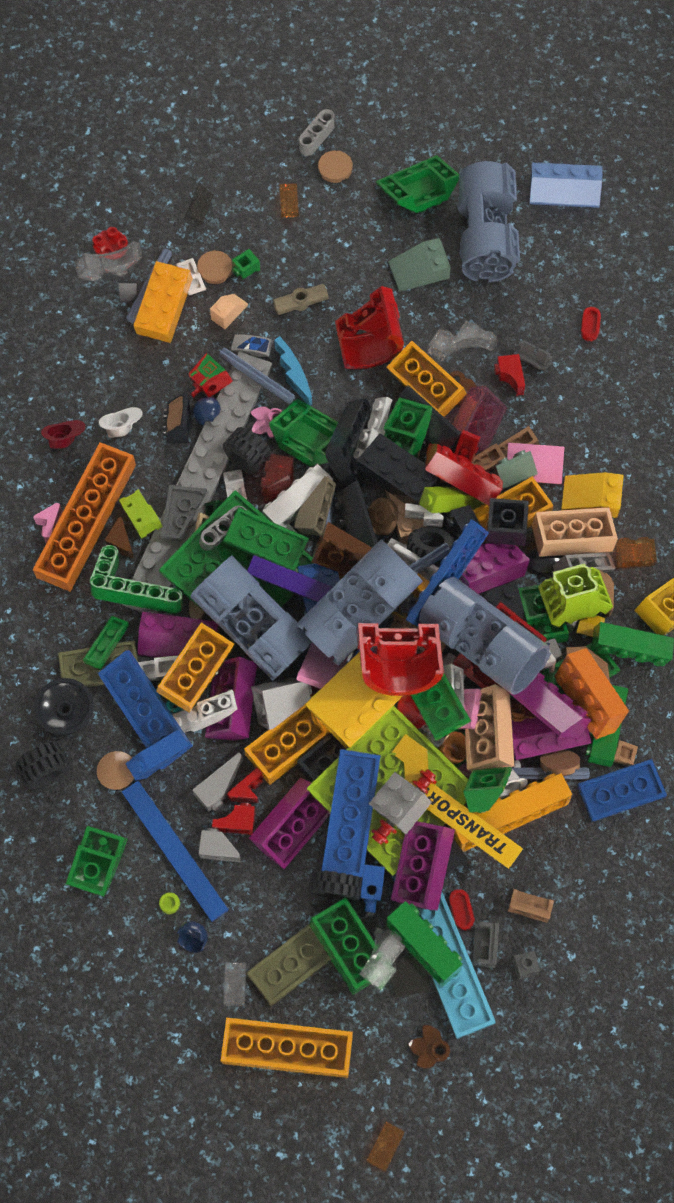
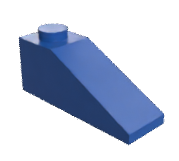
[125,729,190,780]

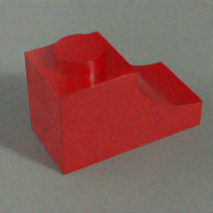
[494,354,525,396]
[212,803,256,835]

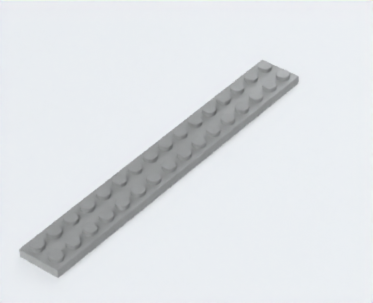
[122,352,273,614]

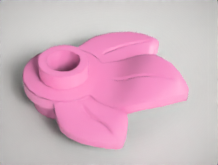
[251,407,282,438]

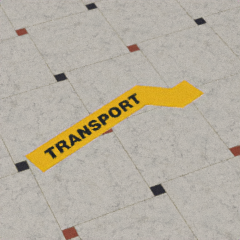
[392,734,523,869]

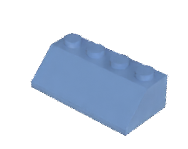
[529,163,602,208]

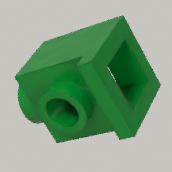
[232,249,260,279]

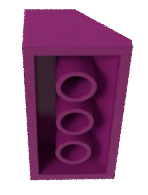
[138,612,220,658]
[205,657,257,741]
[505,673,592,739]
[511,717,591,760]
[249,777,330,869]
[391,821,455,911]

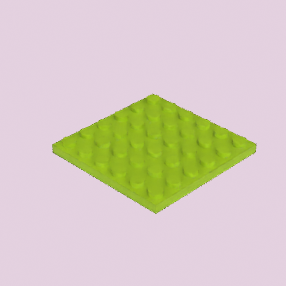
[307,705,468,877]

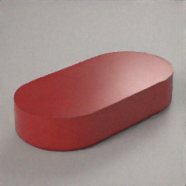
[581,307,601,341]
[448,889,474,931]

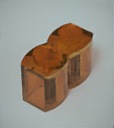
[614,537,657,568]

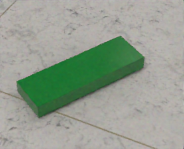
[83,616,129,670]

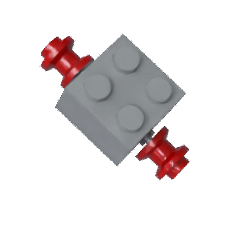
[369,769,437,845]

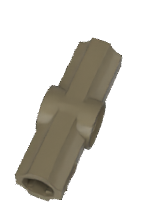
[273,284,329,315]

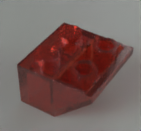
[261,454,294,504]

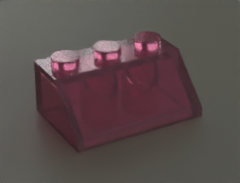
[452,386,507,452]

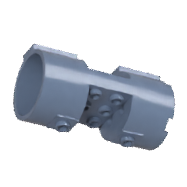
[458,161,520,282]
[297,539,423,666]
[190,556,312,681]
[419,577,551,695]

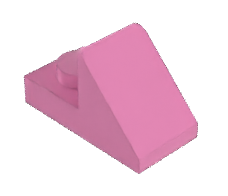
[33,503,63,543]

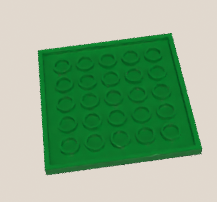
[158,490,314,614]

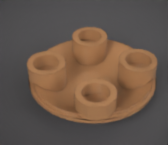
[97,751,134,790]

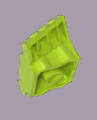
[538,563,613,627]

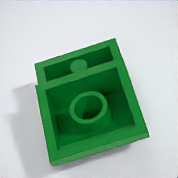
[383,397,433,458]
[518,584,569,643]
[66,826,128,897]

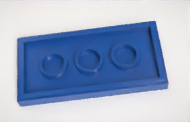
[577,759,667,822]

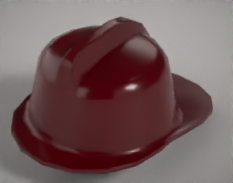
[41,420,86,449]

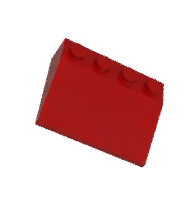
[425,443,503,506]

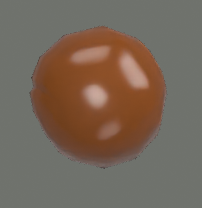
[439,731,466,764]

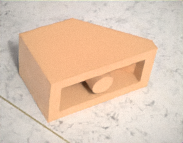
[210,294,248,329]

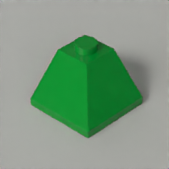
[463,766,512,813]

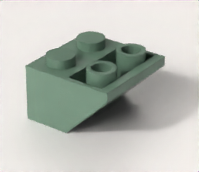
[493,450,538,490]

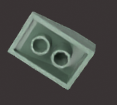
[388,238,451,292]

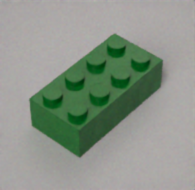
[309,898,391,995]
[386,901,463,988]

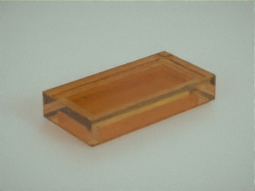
[279,183,299,217]
[366,1122,405,1172]

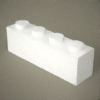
[263,464,333,527]

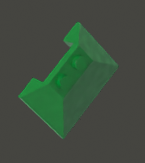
[376,155,459,213]
[269,399,338,467]

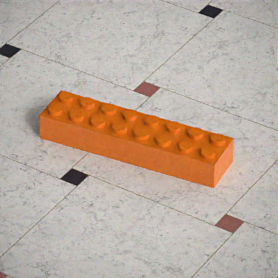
[33,442,136,592]

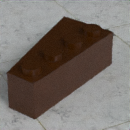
[311,522,372,574]

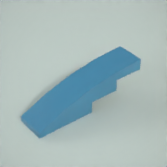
[274,336,312,406]

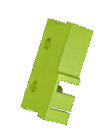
[119,489,163,539]

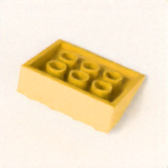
[304,651,402,748]

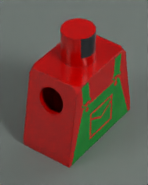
[186,353,233,398]

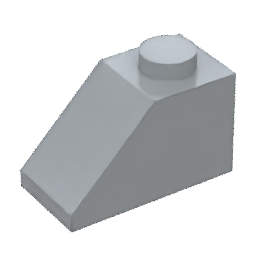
[199,828,241,862]

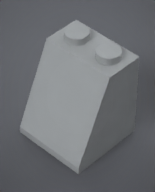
[251,676,312,730]

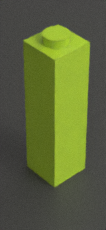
[419,486,481,513]

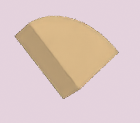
[189,600,206,620]

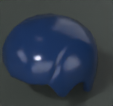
[193,397,221,425]
[177,921,208,953]

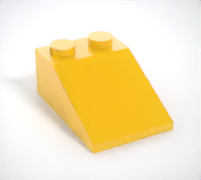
[561,472,624,518]
[634,578,674,636]

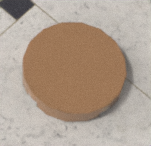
[318,151,352,183]
[197,251,233,284]
[368,498,398,536]
[540,750,580,776]

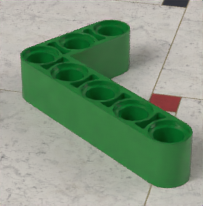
[90,545,183,614]

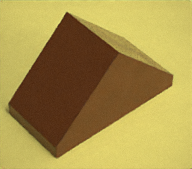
[105,517,134,559]

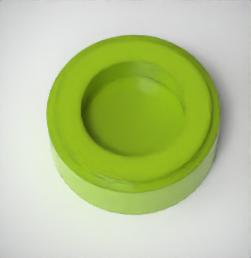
[159,893,180,914]

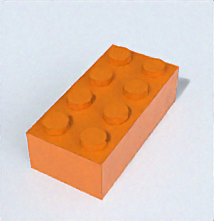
[554,648,629,739]

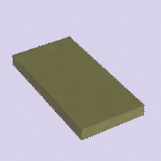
[58,640,138,687]
[246,924,331,1007]

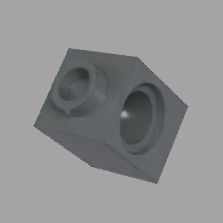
[512,951,540,980]

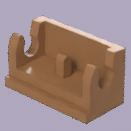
[508,889,554,923]

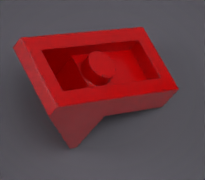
[454,430,481,463]
[227,768,264,803]

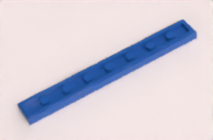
[122,781,229,922]

